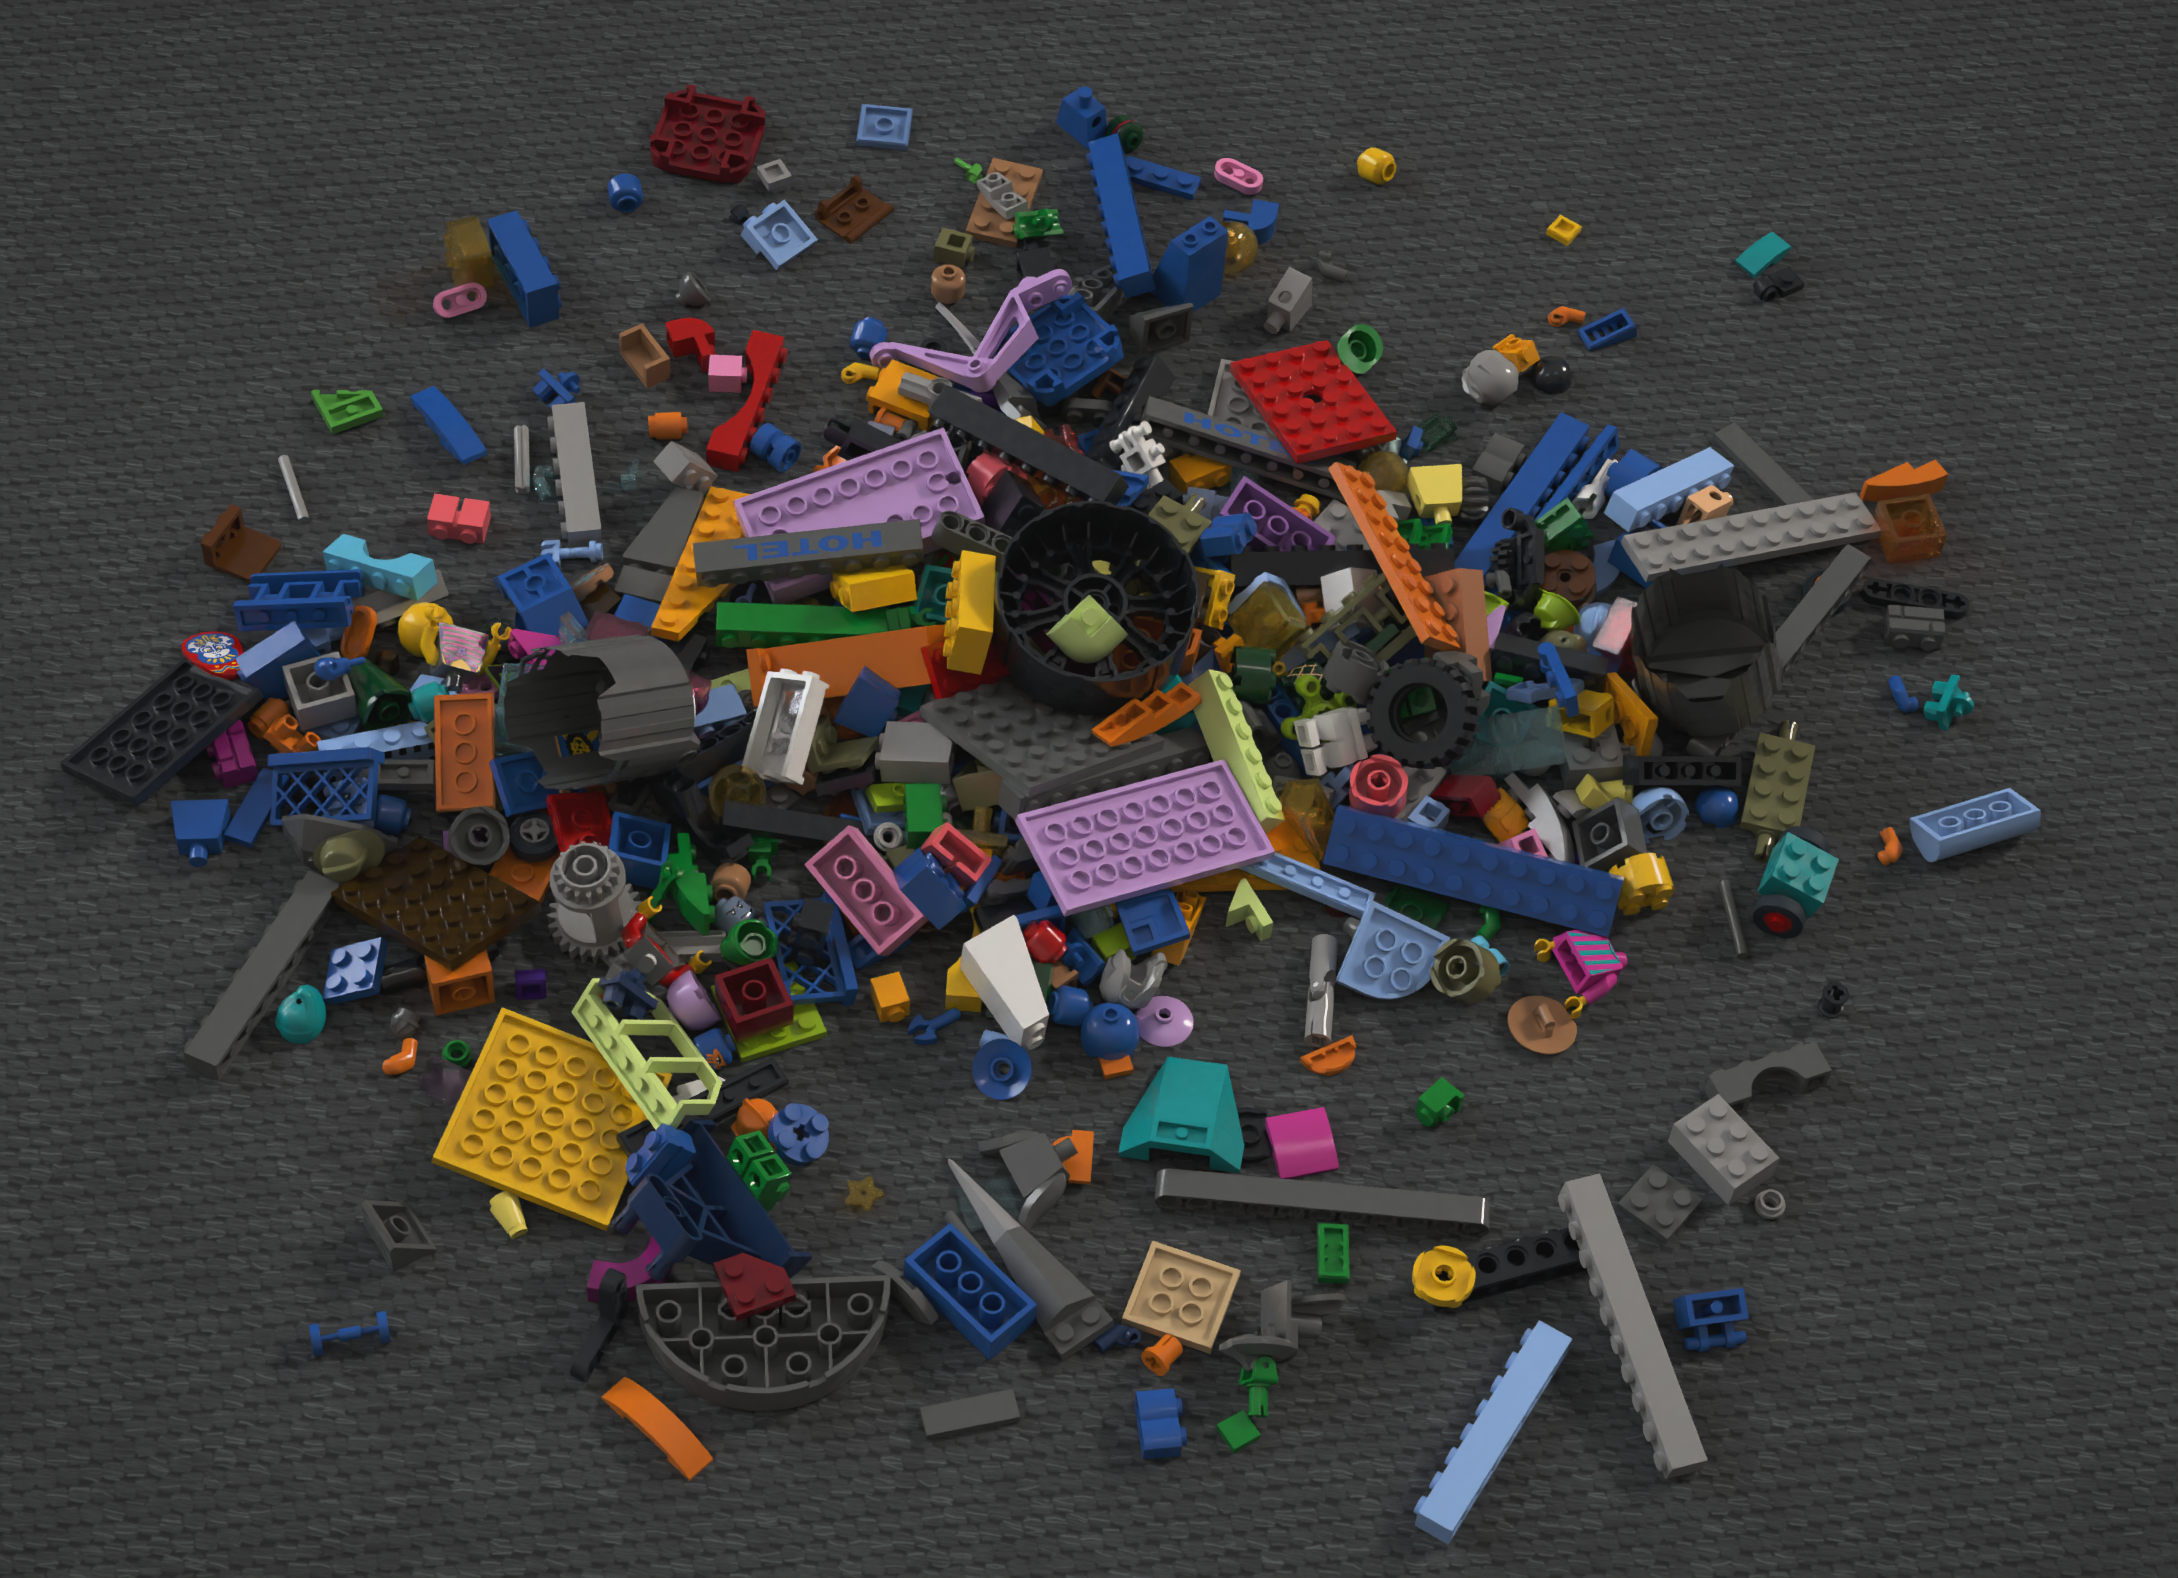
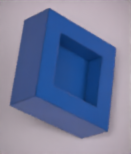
[1399,425,1423,461]

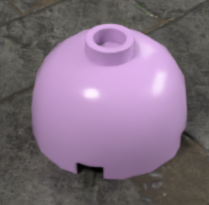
[666,970,722,1031]

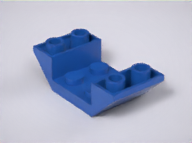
[493,553,590,638]

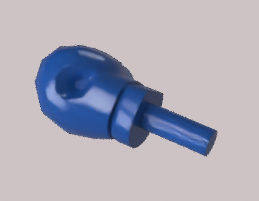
[314,657,365,681]

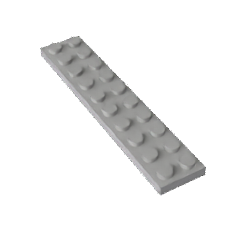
[1621,492,1882,582]

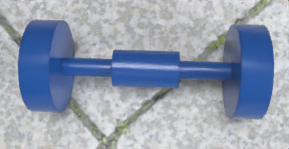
[309,1311,391,1357]

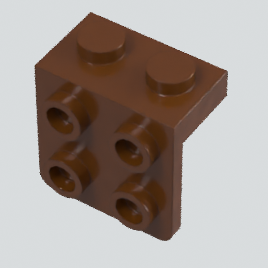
[201,504,281,583]

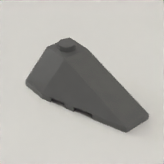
[1048,264,1124,323]

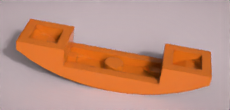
[601,1377,713,1481]

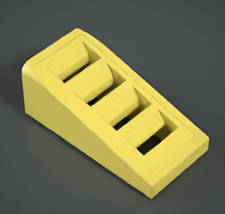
[1575,774,1614,810]

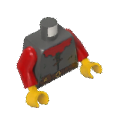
[621,896,712,989]

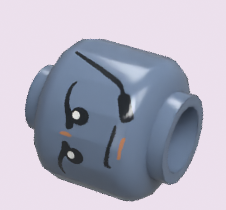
[713,896,756,936]

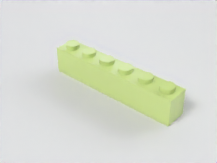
[1187,669,1285,834]

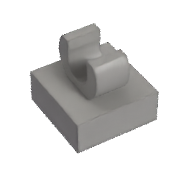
[757,159,792,194]

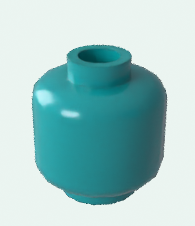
[408,681,450,724]

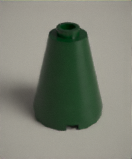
[347,659,413,731]

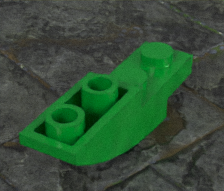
[667,833,715,936]

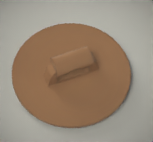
[1507,996,1577,1055]

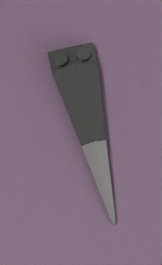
[935,302,1050,438]
[948,1159,1115,1361]

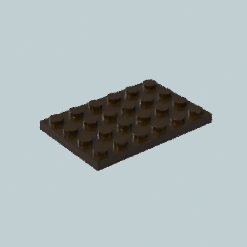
[331,836,542,971]

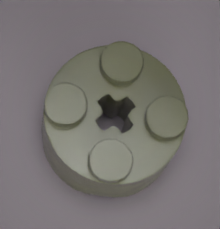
[1430,939,1502,1005]

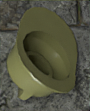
[313,830,385,882]

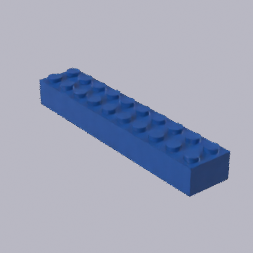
[1323,804,1624,937]

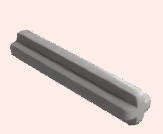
[514,425,530,494]

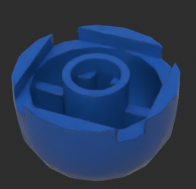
[1079,1002,1140,1060]

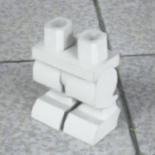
[1293,707,1378,776]

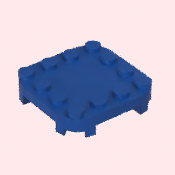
[995,292,1124,406]

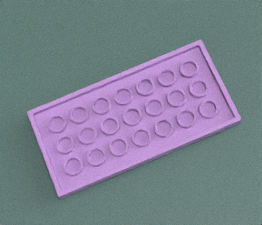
[1015,759,1275,917]

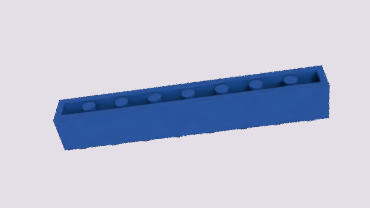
[1086,133,1156,299]

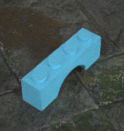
[323,534,438,601]

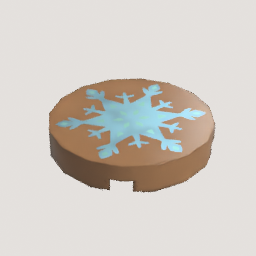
[570,563,614,600]

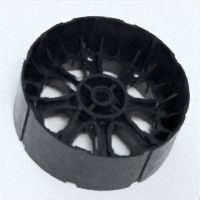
[992,501,1199,716]

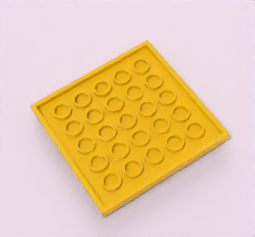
[431,1007,673,1231]

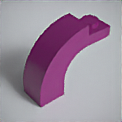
[587,1235,673,1303]

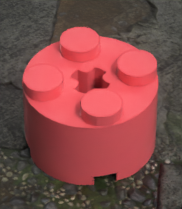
[966,453,1027,507]
[1349,754,1408,818]

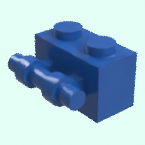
[1673,1288,1749,1352]

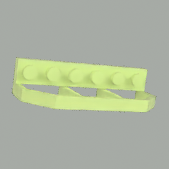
[571,978,722,1130]

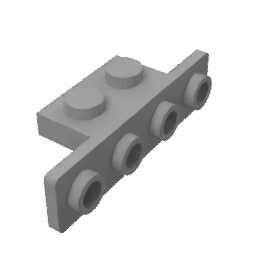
[343,569,448,630]

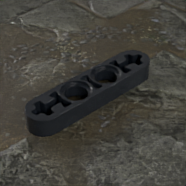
[1861,578,1970,619]

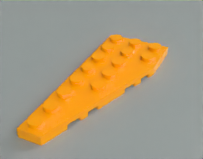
[651,486,751,641]

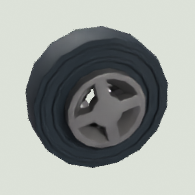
[509,812,559,862]

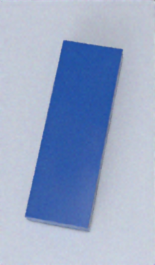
[224,768,290,848]

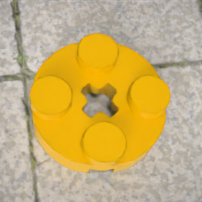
[1412,1246,1476,1308]

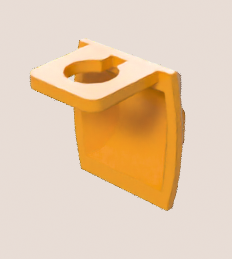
[1481,787,1531,843]

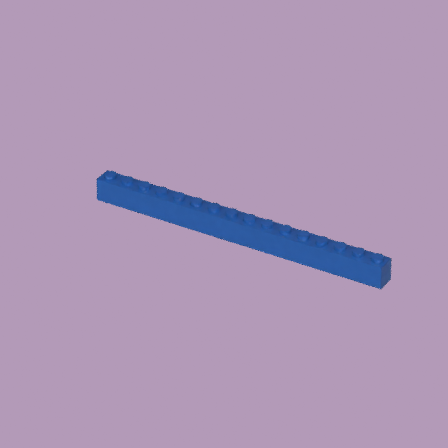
[1386,412,1590,667]

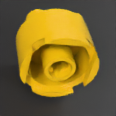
[1608,853,1675,916]

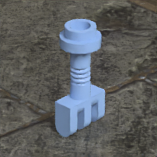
[541,540,603,568]

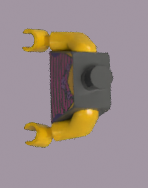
[420,606,511,693]

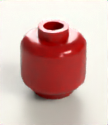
[1022,920,1067,964]

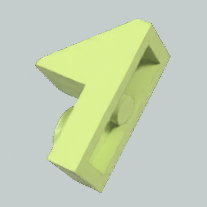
[1226,878,1273,941]

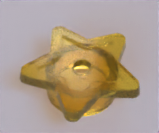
[845,1176,884,1212]

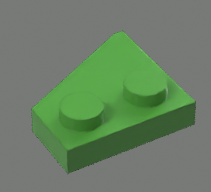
[311,390,384,435]

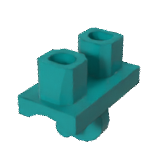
[1924,674,1974,731]

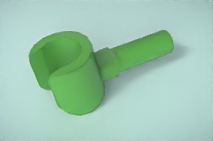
[954,158,983,184]

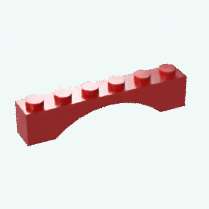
[706,330,788,472]

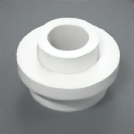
[873,822,903,852]

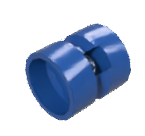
[750,423,802,473]

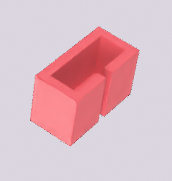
[427,494,491,544]
[921,822,992,888]

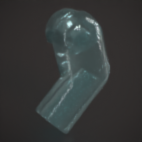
[532,464,553,500]

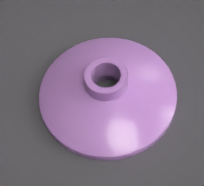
[1134,996,1193,1047]

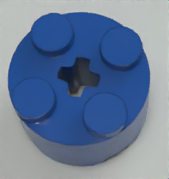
[1604,449,1664,499]

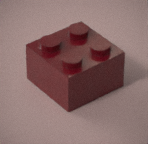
[715,957,794,1043]

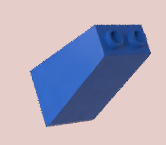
[1149,216,1229,312]

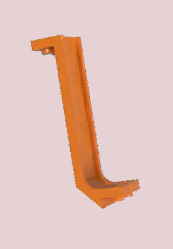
[746,624,948,707]

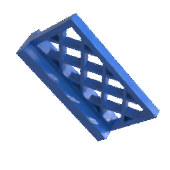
[267,747,385,827]
[762,892,859,1006]

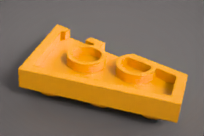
[1601,672,1659,756]

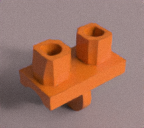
[263,714,321,754]

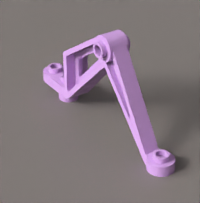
[869,269,1072,393]

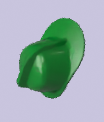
[1337,324,1383,374]

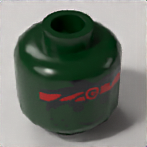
[1105,115,1144,153]

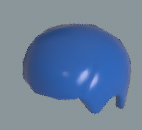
[1695,785,1739,828]

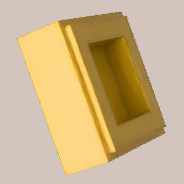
[1546,215,1582,246]

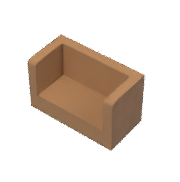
[619,323,670,389]

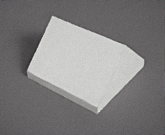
[1320,567,1384,632]

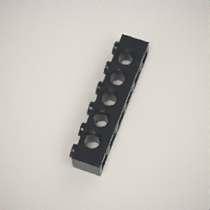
[1431,1228,1587,1312]

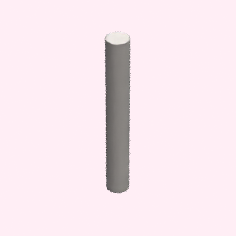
[278,455,310,523]

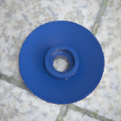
[972,1039,1032,1100]

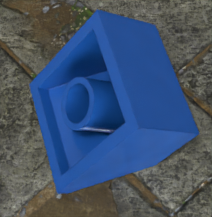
[608,811,672,890]

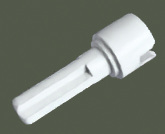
[1572,459,1618,519]

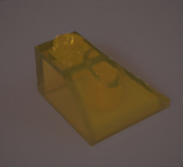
[1279,779,1335,861]

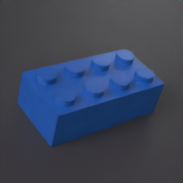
[487,210,562,328]
[904,1223,1037,1361]

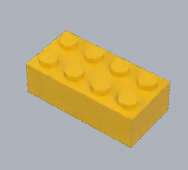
[943,550,996,675]

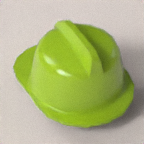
[1534,588,1580,632]

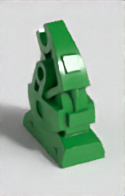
[1535,497,1595,553]

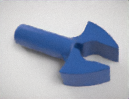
[908,1008,961,1045]

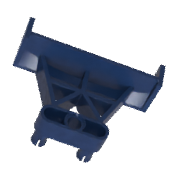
[613,1119,812,1281]

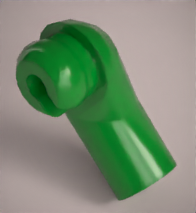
[1475,905,1502,942]

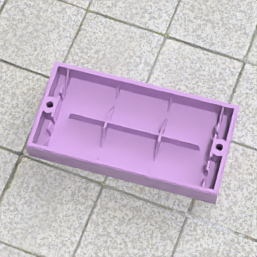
[734,427,985,604]

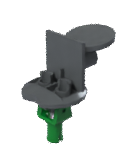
[1219,1280,1347,1418]

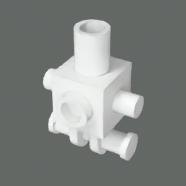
[1109,421,1166,488]

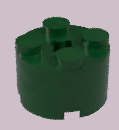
[1229,646,1276,705]

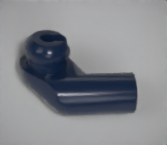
[1093,1324,1141,1353]

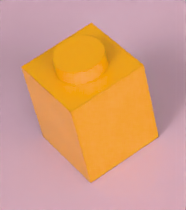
[870,971,910,1023]

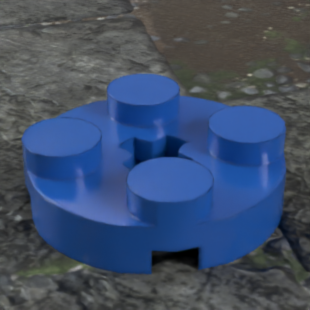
[768,1103,829,1166]

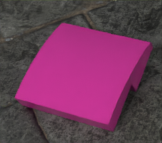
[1265,1107,1339,1179]

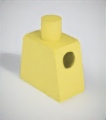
[1406,464,1462,525]

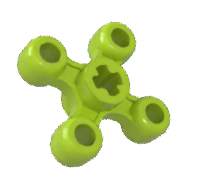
[1280,674,1358,742]

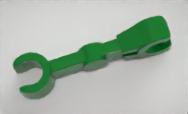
[647,860,684,925]

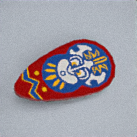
[181,631,243,679]

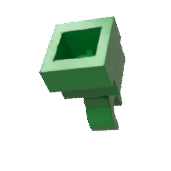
[886,606,938,631]
[749,835,779,882]

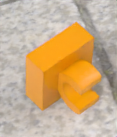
[1212,633,1244,674]

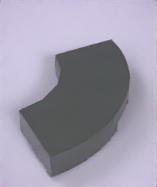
[871,1260,939,1325]

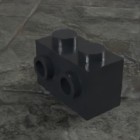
[787,898,834,967]

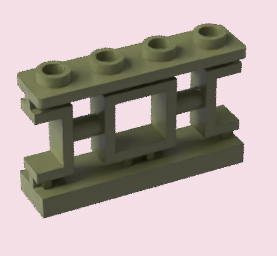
[1296,572,1416,694]

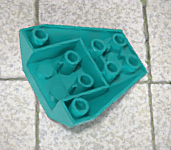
[1118,1057,1244,1174]

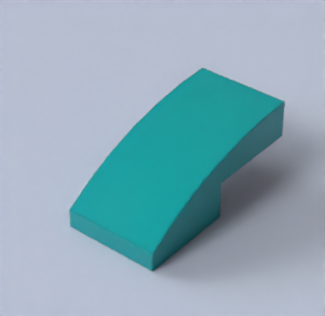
[1735,232,1792,278]

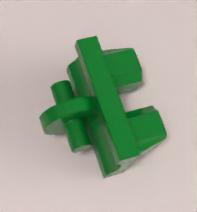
[1013,208,1064,240]

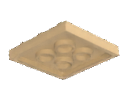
[1121,1241,1241,1354]

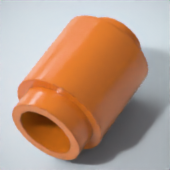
[648,412,688,440]
[247,698,290,740]

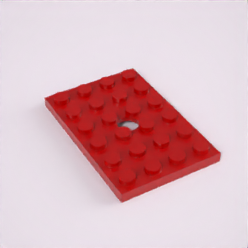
[1229,340,1397,464]

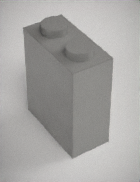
[875,721,958,784]

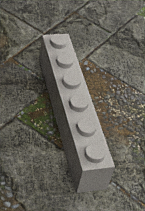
[547,402,602,548]

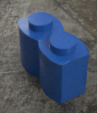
[1200,513,1257,558]
[1134,1388,1187,1459]

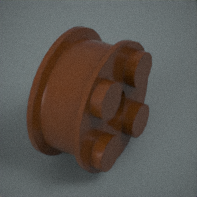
[1539,550,1597,613]

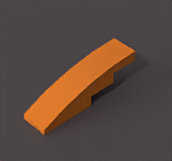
[1091,682,1202,747]

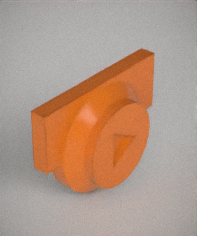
[1053,1130,1094,1185]

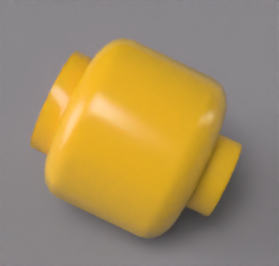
[1357,147,1396,185]

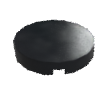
[1237,1107,1273,1164]

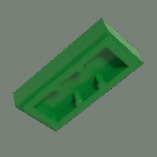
[1317,1223,1350,1284]

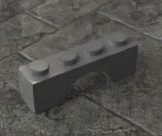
[1704,1041,1832,1113]

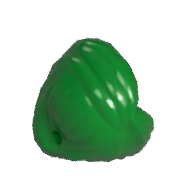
[719,919,778,966]

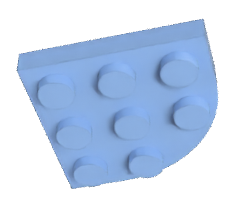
[1335,900,1450,1000]

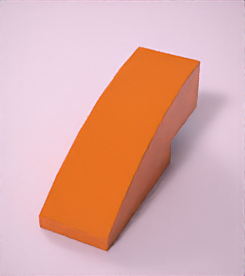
[1859,459,1948,502]

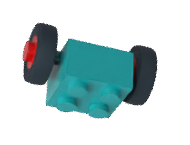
[1753,826,1839,939]

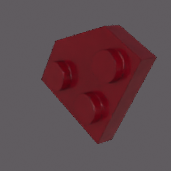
[713,1253,796,1322]

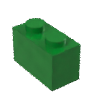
[903,783,948,849]

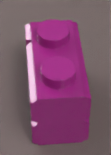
[206,720,258,789]

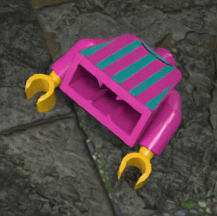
[1534,929,1627,1019]

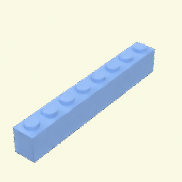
[1414,1320,1572,1544]

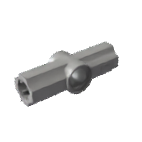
[898,372,982,409]

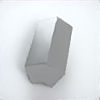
[657,930,726,963]

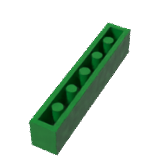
[716,602,889,649]

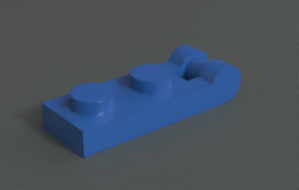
[1538,642,1579,718]

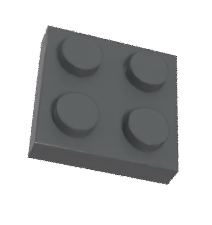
[1616,1164,1703,1244]

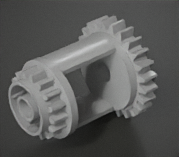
[547,841,643,964]

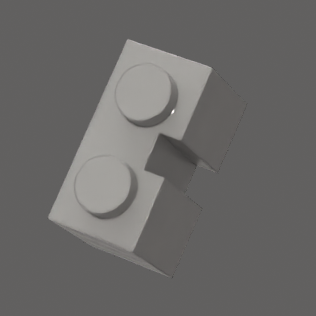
[653,441,718,493]

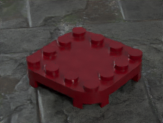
[650,85,765,183]

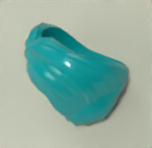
[275,984,326,1044]

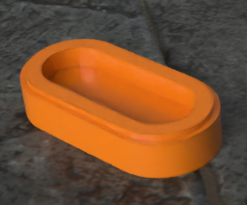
[340,605,377,660]

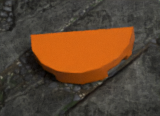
[1300,1035,1356,1076]

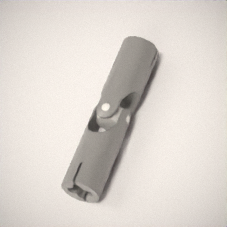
[1304,934,1338,1047]

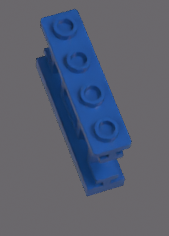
[233,569,366,631]

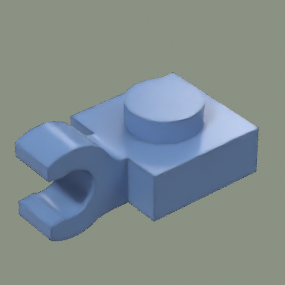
[1318,763,1355,813]

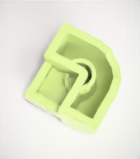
[1046,595,1128,664]

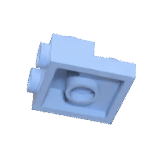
[741,199,818,270]

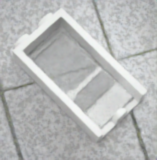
[741,668,830,785]

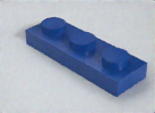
[1126,156,1201,200]

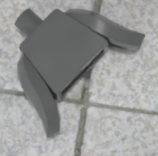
[978,1130,1078,1232]

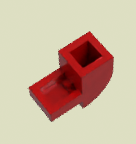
[665,318,716,372]

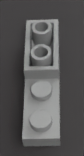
[1504,772,1575,864]

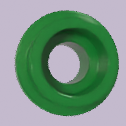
[442,1040,473,1070]

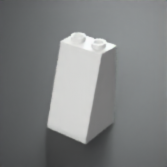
[960,915,1049,1050]

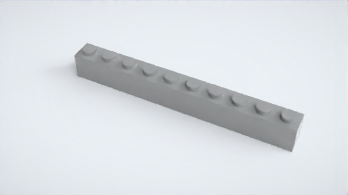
[1558,1174,1708,1479]

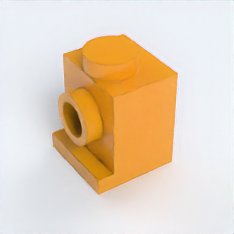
[1492,334,1540,372]

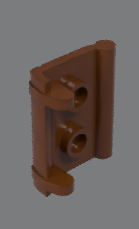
[815,175,894,244]

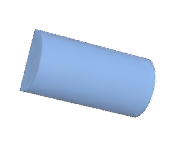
[1910,788,2041,862]

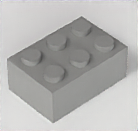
[1668,1094,1779,1206]

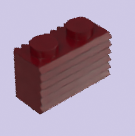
[1431,774,1501,818]

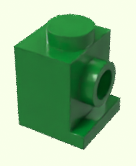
[1415,1077,1465,1127]

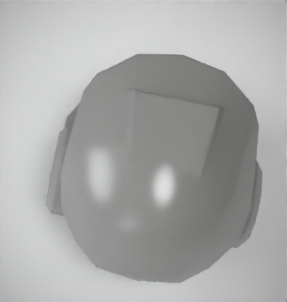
[1461,350,1519,405]
[1099,949,1168,1009]

